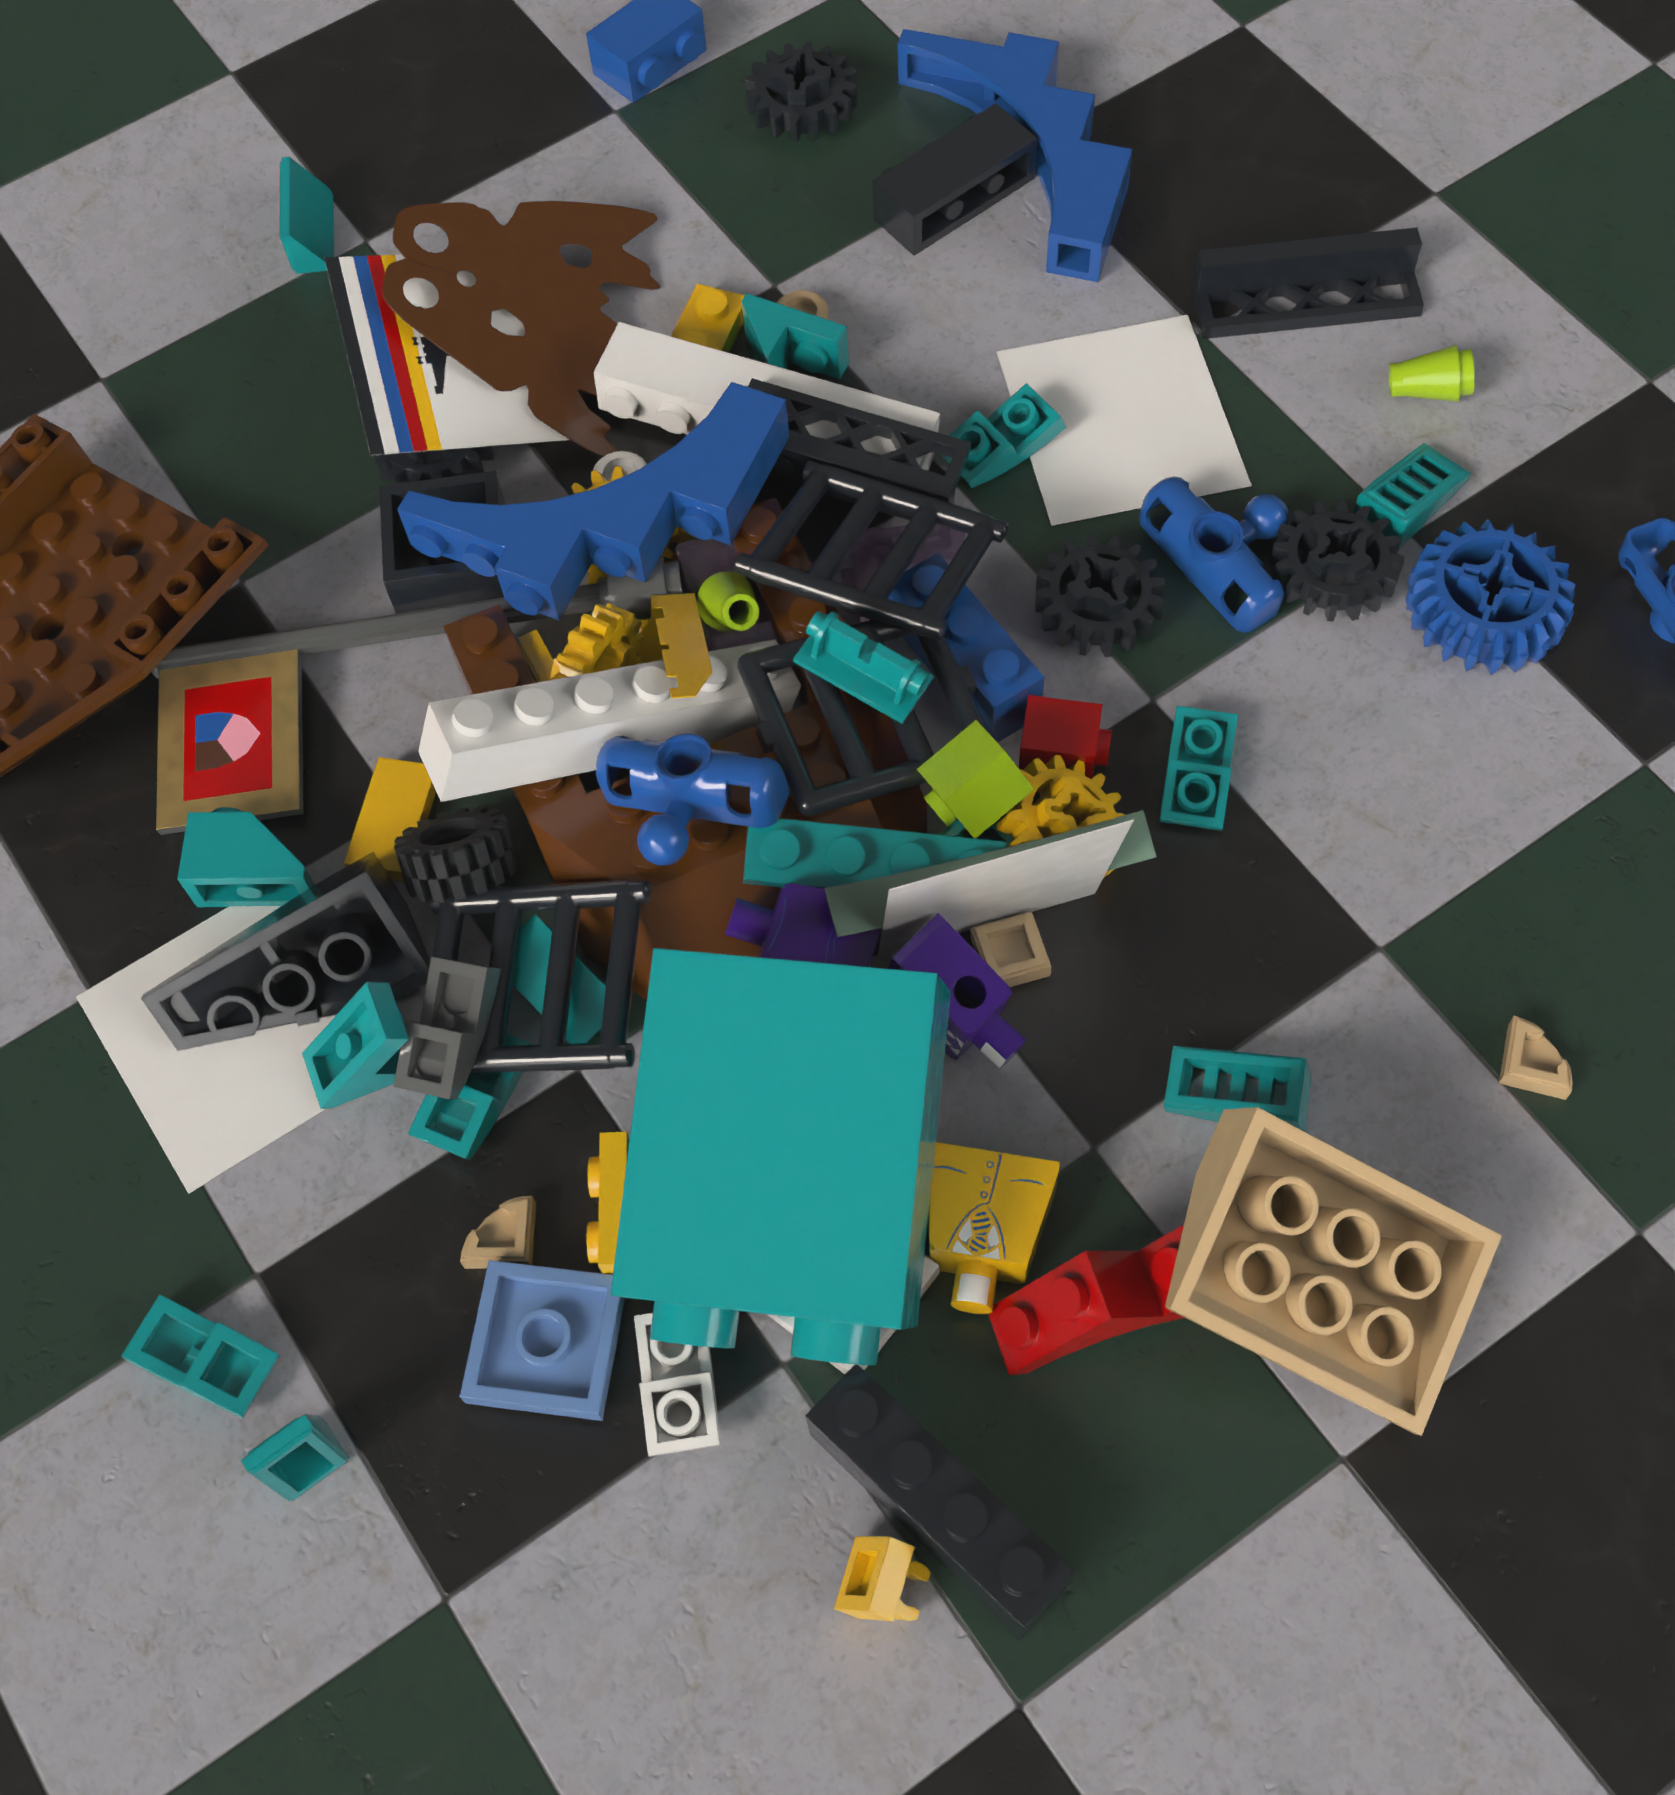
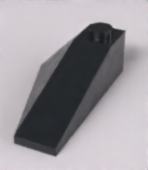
[141,852,430,1051]

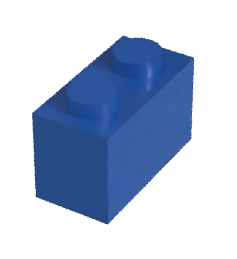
[586,0,707,103]

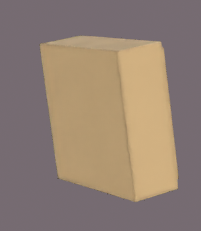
[970,911,1051,987]

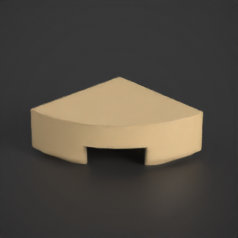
[1498,1016,1573,1100]
[460,1196,536,1269]

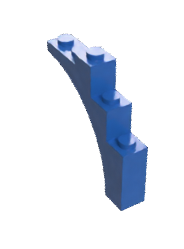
[898,29,1132,282]
[397,382,789,621]

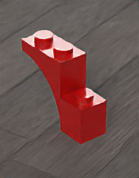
[988,1225,1185,1375]

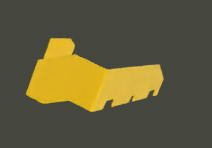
[637,593,713,698]

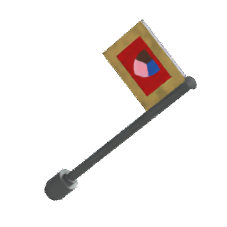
[151,556,687,835]

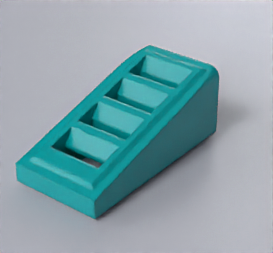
[1353,443,1471,549]
[1163,1046,1311,1132]
[240,1414,349,1501]

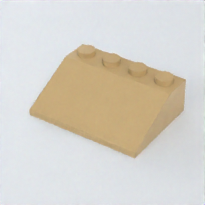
[1165,1107,1502,1436]

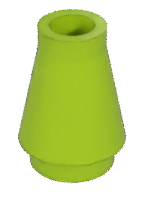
[1388,344,1475,402]
[697,571,759,631]

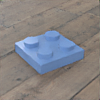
[460,1260,625,1421]

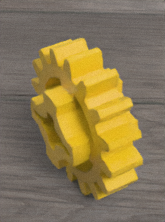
[550,603,644,680]
[996,755,1125,878]

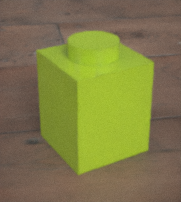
[917,720,1035,839]

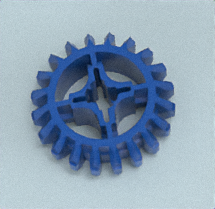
[1406,519,1576,675]

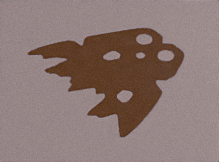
[382,201,660,457]

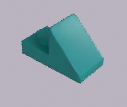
[742,293,849,379]
[302,982,409,1109]

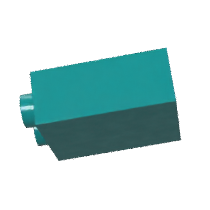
[610,948,951,1365]

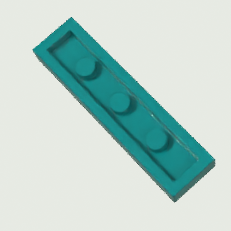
[742,818,1007,889]

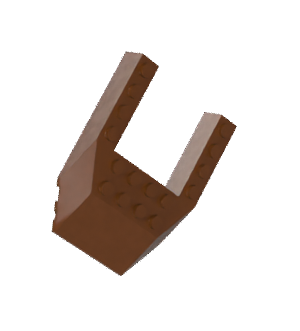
[443,497,927,1001]

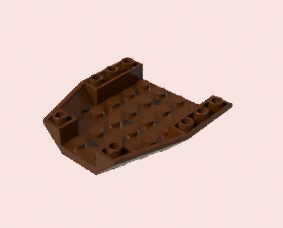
[0,413,269,777]

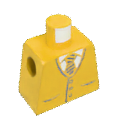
[929,1142,1060,1314]

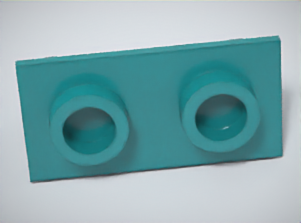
[793,611,934,724]

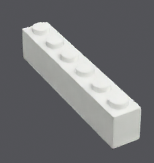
[594,322,940,471]
[418,639,801,802]

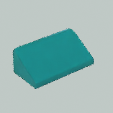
[279,156,334,274]

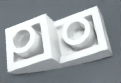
[634,1313,720,1457]

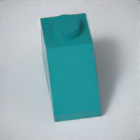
[177,807,315,908]

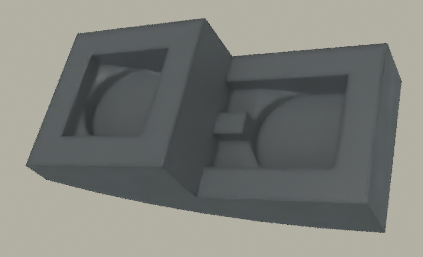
[393,957,501,1099]

